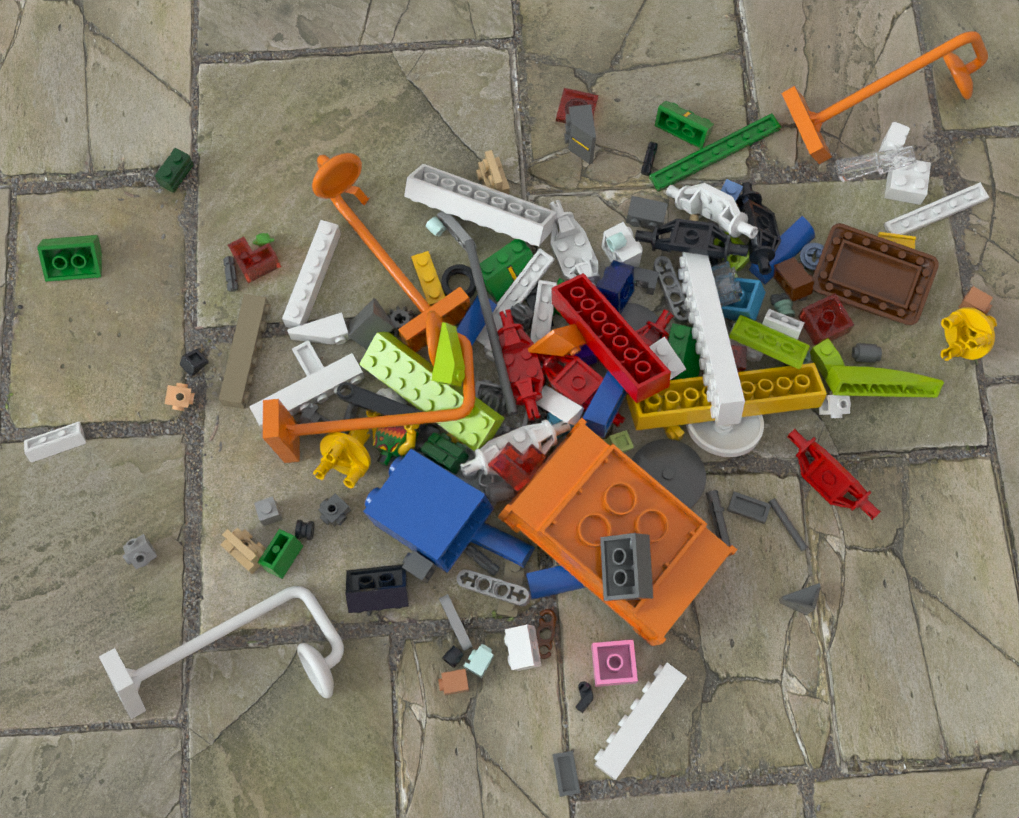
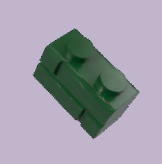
[154,148,194,193]
[421,432,469,475]

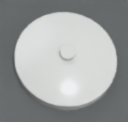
[686,415,764,457]

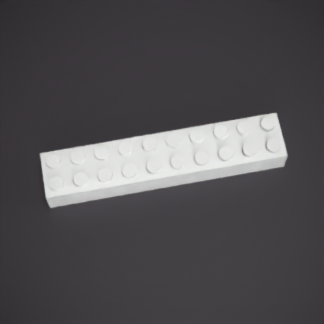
[678,252,745,426]

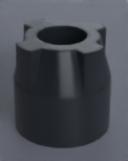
[442,645,464,668]

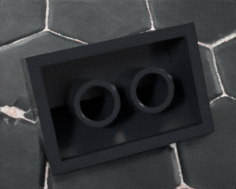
[345,564,409,613]

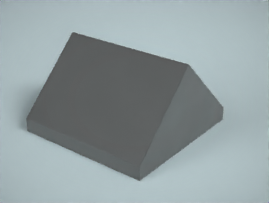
[349,298,396,350]

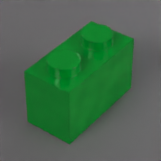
[258,529,304,579]

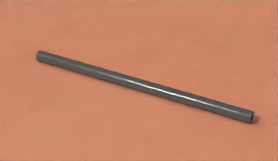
[465,239,518,416]

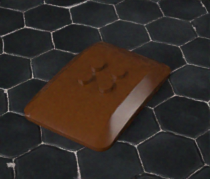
[813,223,939,326]

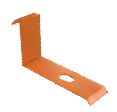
[345,186,370,205]

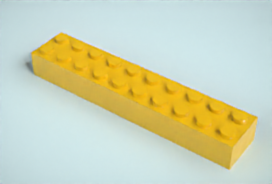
[627,363,827,431]

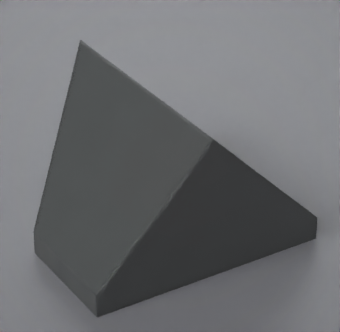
[779,583,821,615]

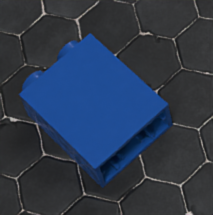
[363,449,494,573]

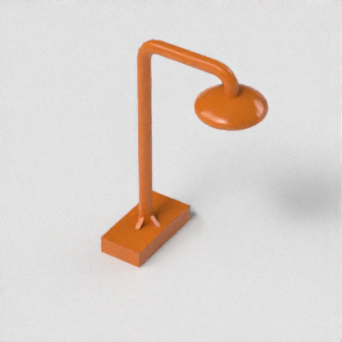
[781,31,988,164]
[312,153,471,352]
[263,311,475,463]

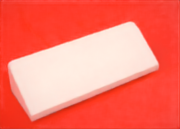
[536,385,584,425]
[24,422,86,462]

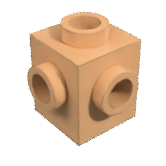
[165,383,195,411]

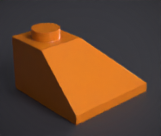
[528,324,586,356]

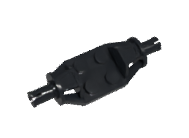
[736,182,781,275]
[635,218,749,262]

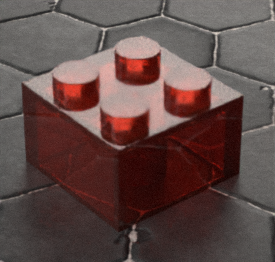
[798,293,854,346]

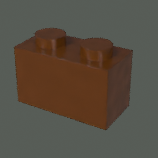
[774,257,814,301]

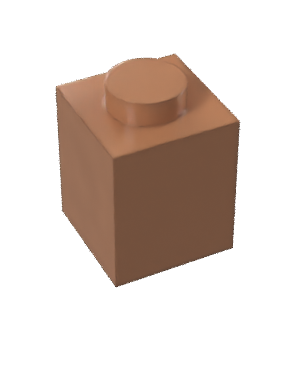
[958,286,993,315]
[438,669,469,696]

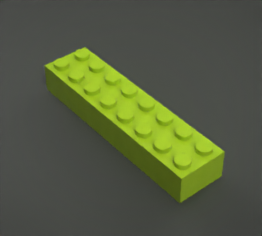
[359,332,505,452]

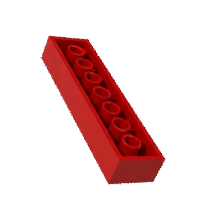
[551,273,671,404]

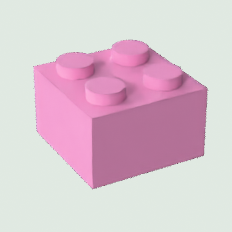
[591,640,638,687]

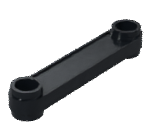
[337,382,426,429]

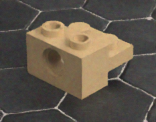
[476,150,510,195]
[220,528,266,574]

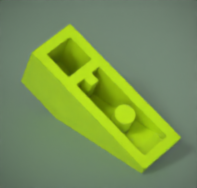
[431,322,465,387]
[810,338,845,380]

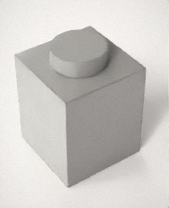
[254,496,283,526]

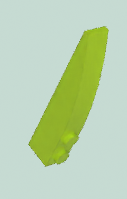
[826,366,944,398]

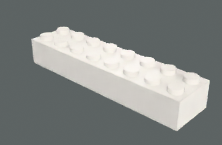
[404,164,556,246]

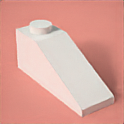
[287,312,350,345]

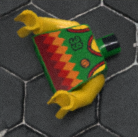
[366,410,419,466]

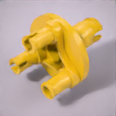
[940,307,997,361]
[313,429,371,488]

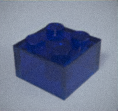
[596,260,635,315]

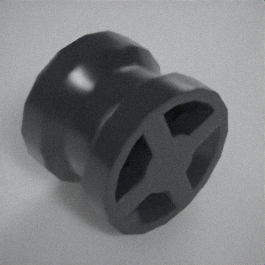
[295,520,315,541]

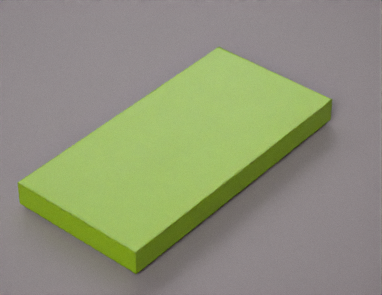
[729,315,810,370]

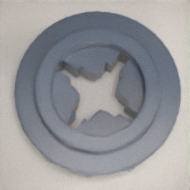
[800,243,824,271]

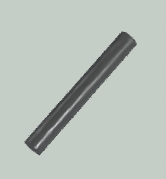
[769,498,808,551]

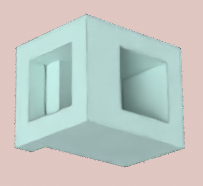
[464,644,494,678]

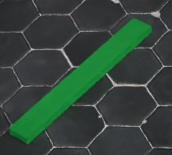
[649,113,781,192]

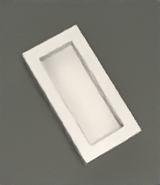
[292,340,324,376]

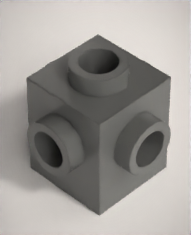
[318,493,351,527]

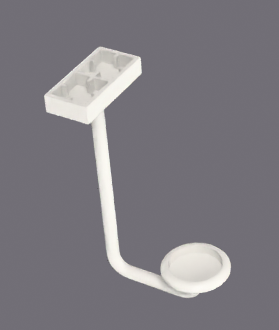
[99,586,344,719]

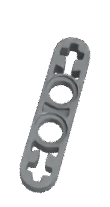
[653,256,690,324]
[457,569,531,606]

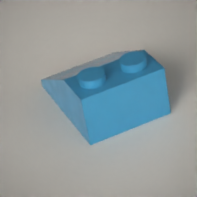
[713,275,766,321]

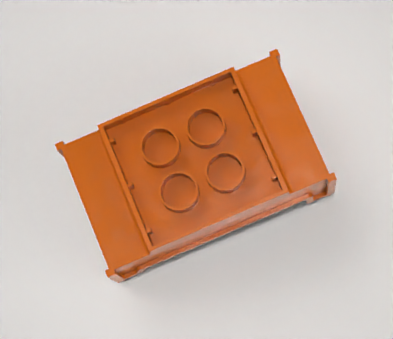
[497,417,738,646]

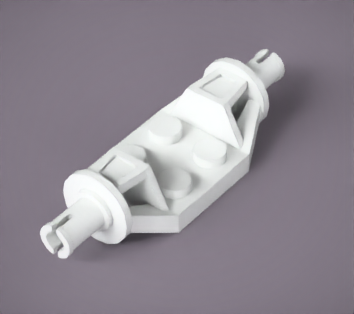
[666,183,758,238]
[549,200,600,288]
[460,420,571,477]

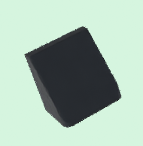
[180,349,209,377]

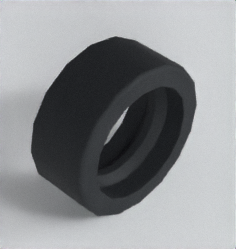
[442,264,476,299]

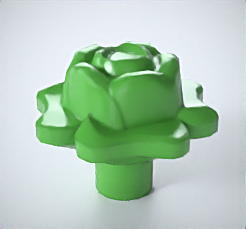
[252,233,274,252]

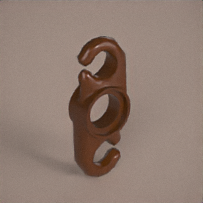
[536,609,557,659]

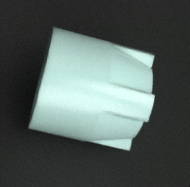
[426,217,446,237]
[606,232,627,252]

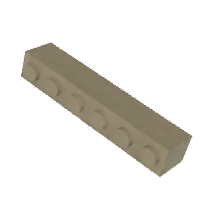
[219,294,271,409]

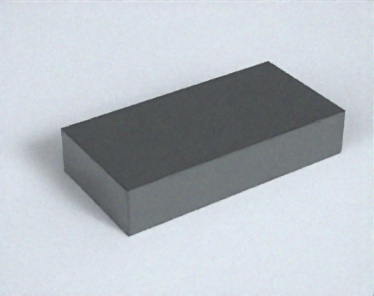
[727,491,771,524]
[552,751,580,797]

